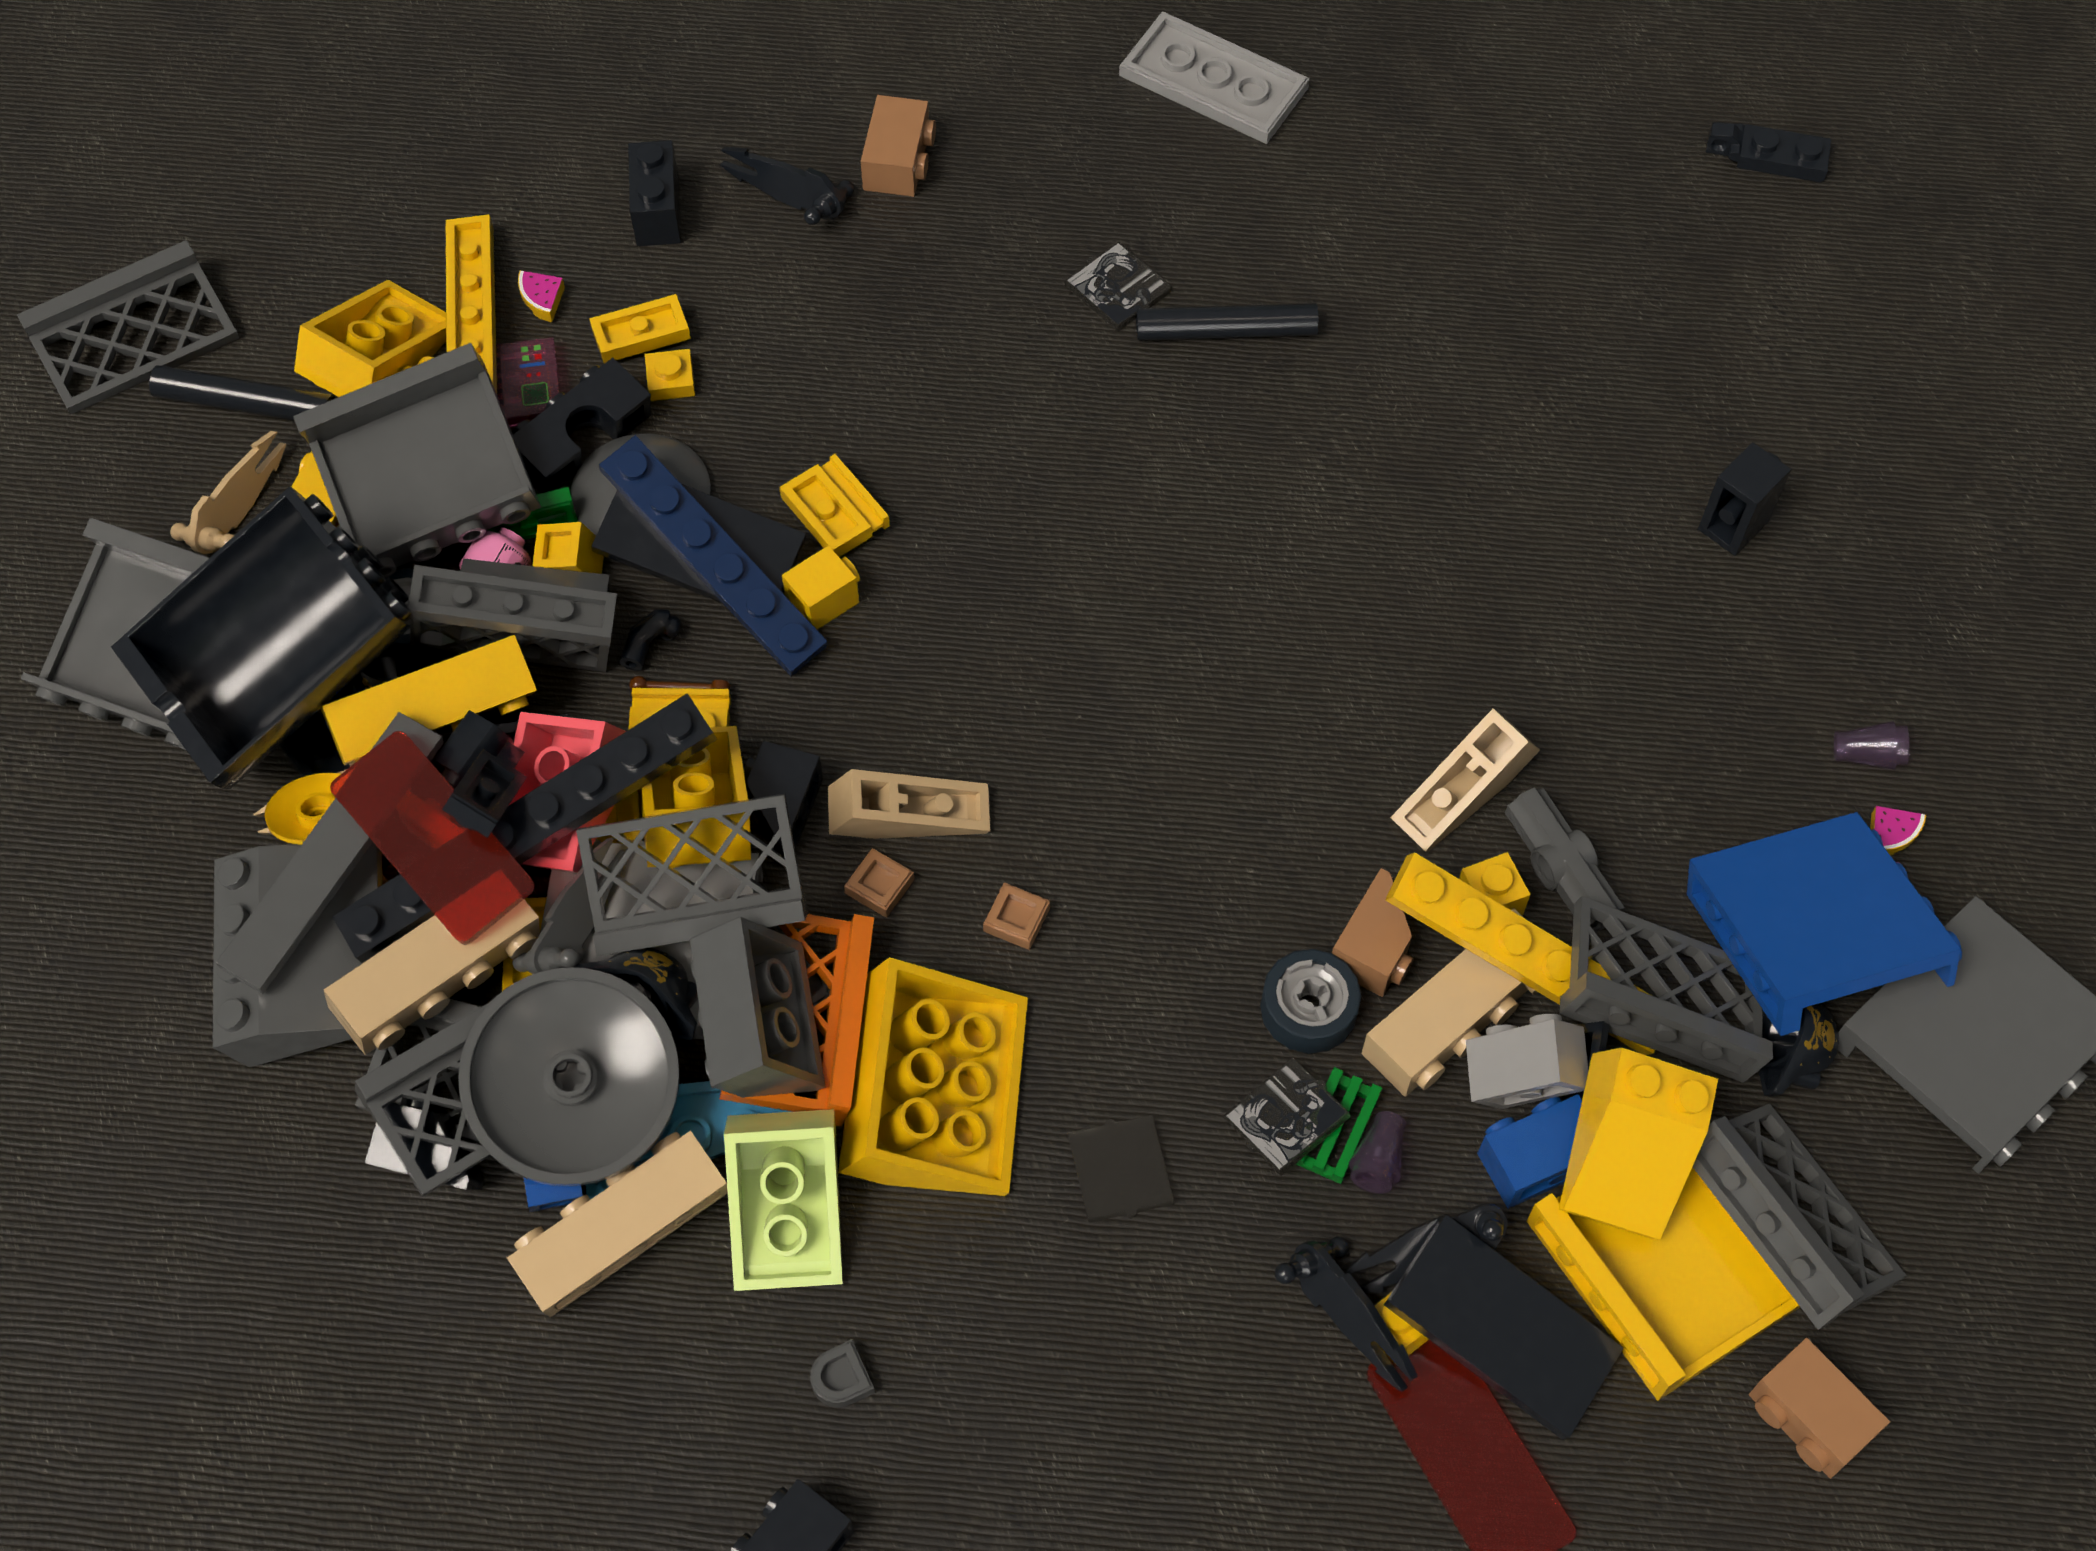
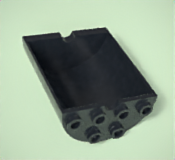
[111,486,414,789]

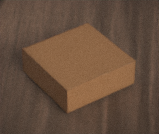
[844,848,915,918]
[983,883,1050,950]

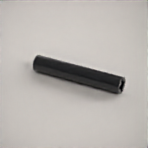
[1136,303,1319,340]
[149,365,336,421]

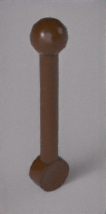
[629,676,730,691]

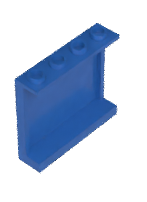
[1687,812,1962,1036]

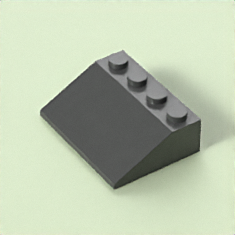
[213,839,383,1068]

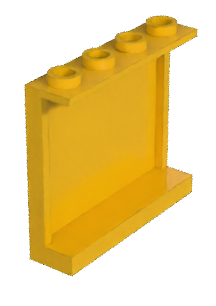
[1526,1167,1800,1401]

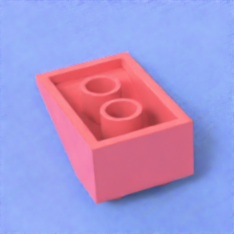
[509,712,626,873]

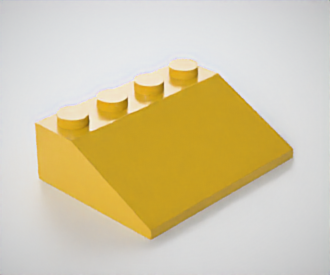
[838,957,1028,1196]

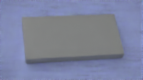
[1119,11,1310,144]

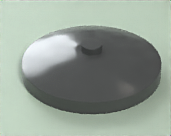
[458,967,680,1186]

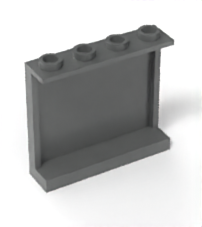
[293,343,541,578]
[21,518,209,750]
[1838,896,2096,1174]

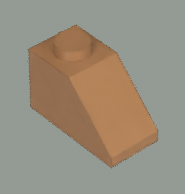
[1332,868,1414,997]

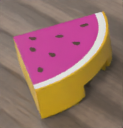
[518,270,565,322]
[1870,806,1926,856]

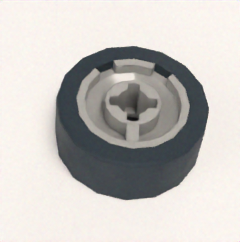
[1260,949,1361,1054]

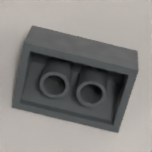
[690,917,826,1098]

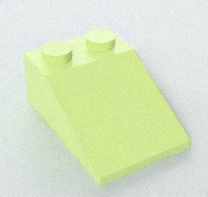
[724,1109,843,1291]

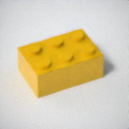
[640,726,751,868]

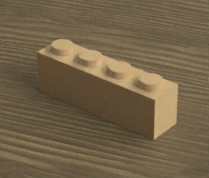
[324,870,540,1055]
[1361,908,1538,1097]
[507,1130,728,1318]

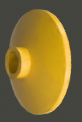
[264,773,351,845]

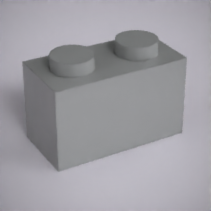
[1466,1014,1589,1109]

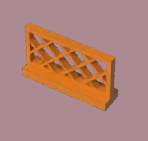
[719,914,874,1127]

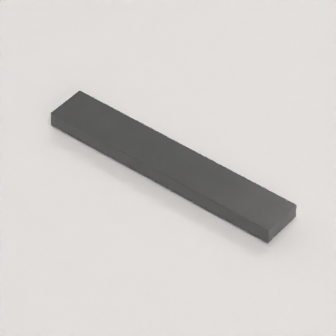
[216,712,444,994]

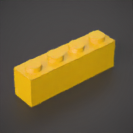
[321,635,537,768]

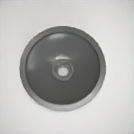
[571,433,711,535]

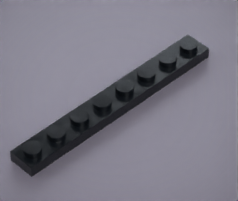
[332,693,717,964]

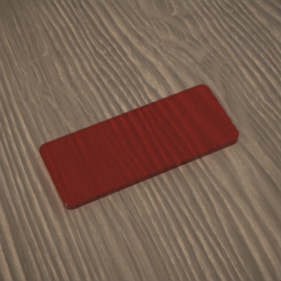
[330,731,534,945]
[1366,1340,1576,1551]

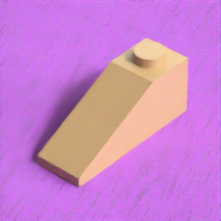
[1390,709,1540,852]
[828,769,990,839]

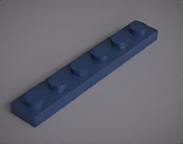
[599,435,827,677]

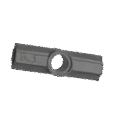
[1505,787,1625,933]

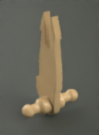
[170,431,287,554]

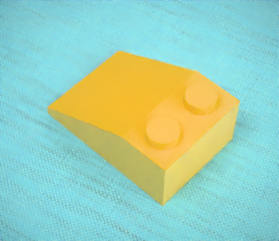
[294,280,446,397]
[1559,1047,1718,1240]

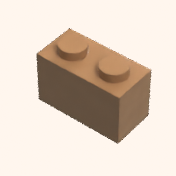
[861,95,936,197]
[1748,1337,1890,1479]

